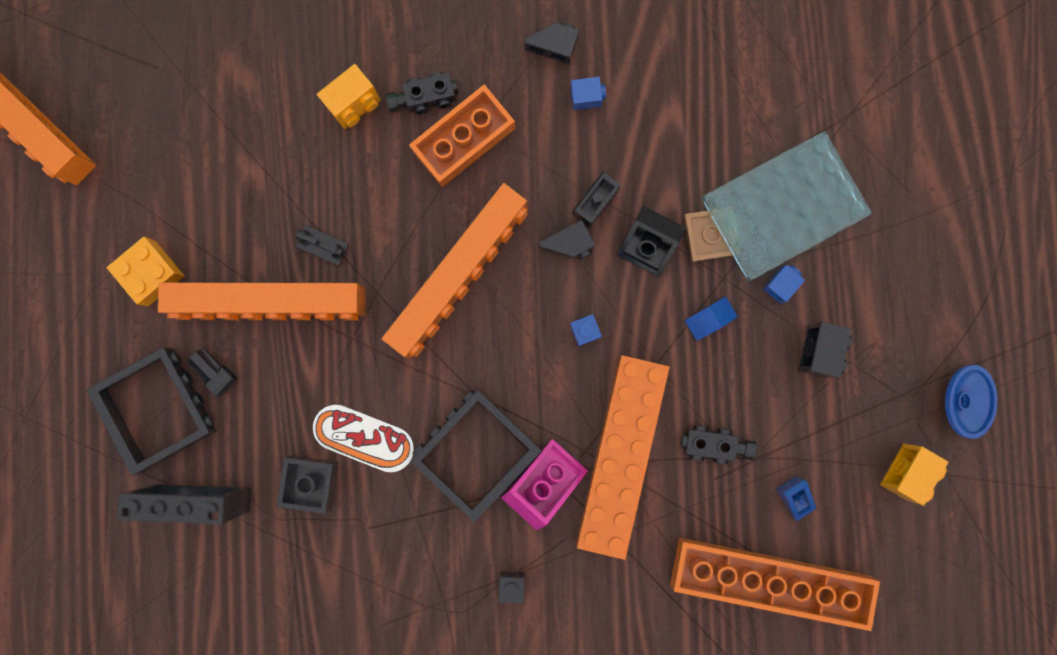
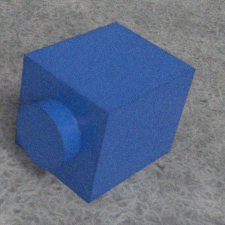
[570,77,606,110]
[762,264,805,304]
[569,314,602,347]

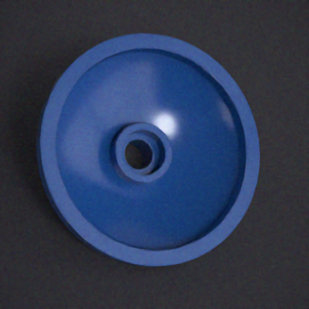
[944,365,997,439]

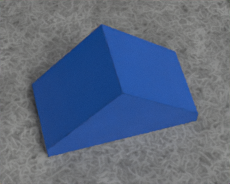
[684,296,738,341]
[775,476,817,521]

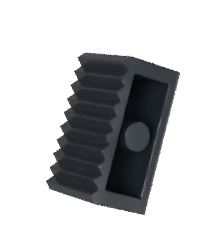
[572,172,621,227]

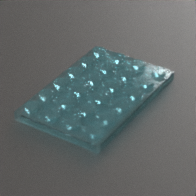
[701,131,872,282]

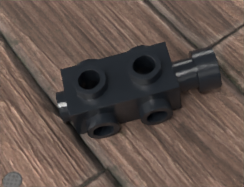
[385,72,458,115]
[681,425,756,464]

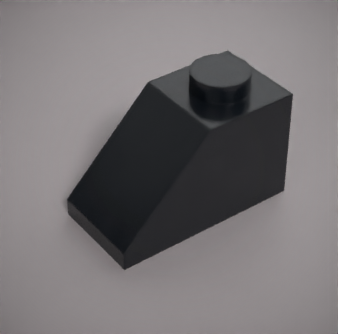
[524,23,579,65]
[539,220,595,260]

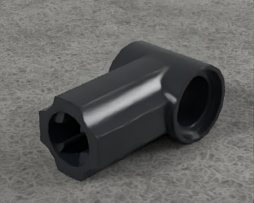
[188,348,238,397]

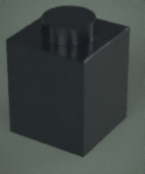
[499,572,525,603]

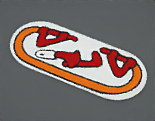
[313,405,414,472]

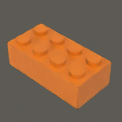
[409,84,515,188]

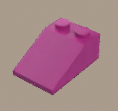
[500,439,588,530]

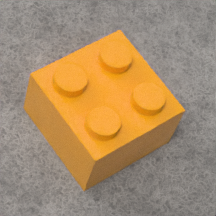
[317,64,381,129]
[106,236,185,307]
[880,443,949,506]

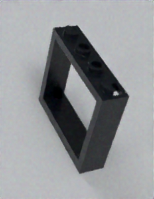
[86,347,217,476]
[410,390,542,523]
[117,484,251,524]

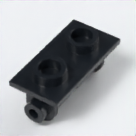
[295,225,349,266]

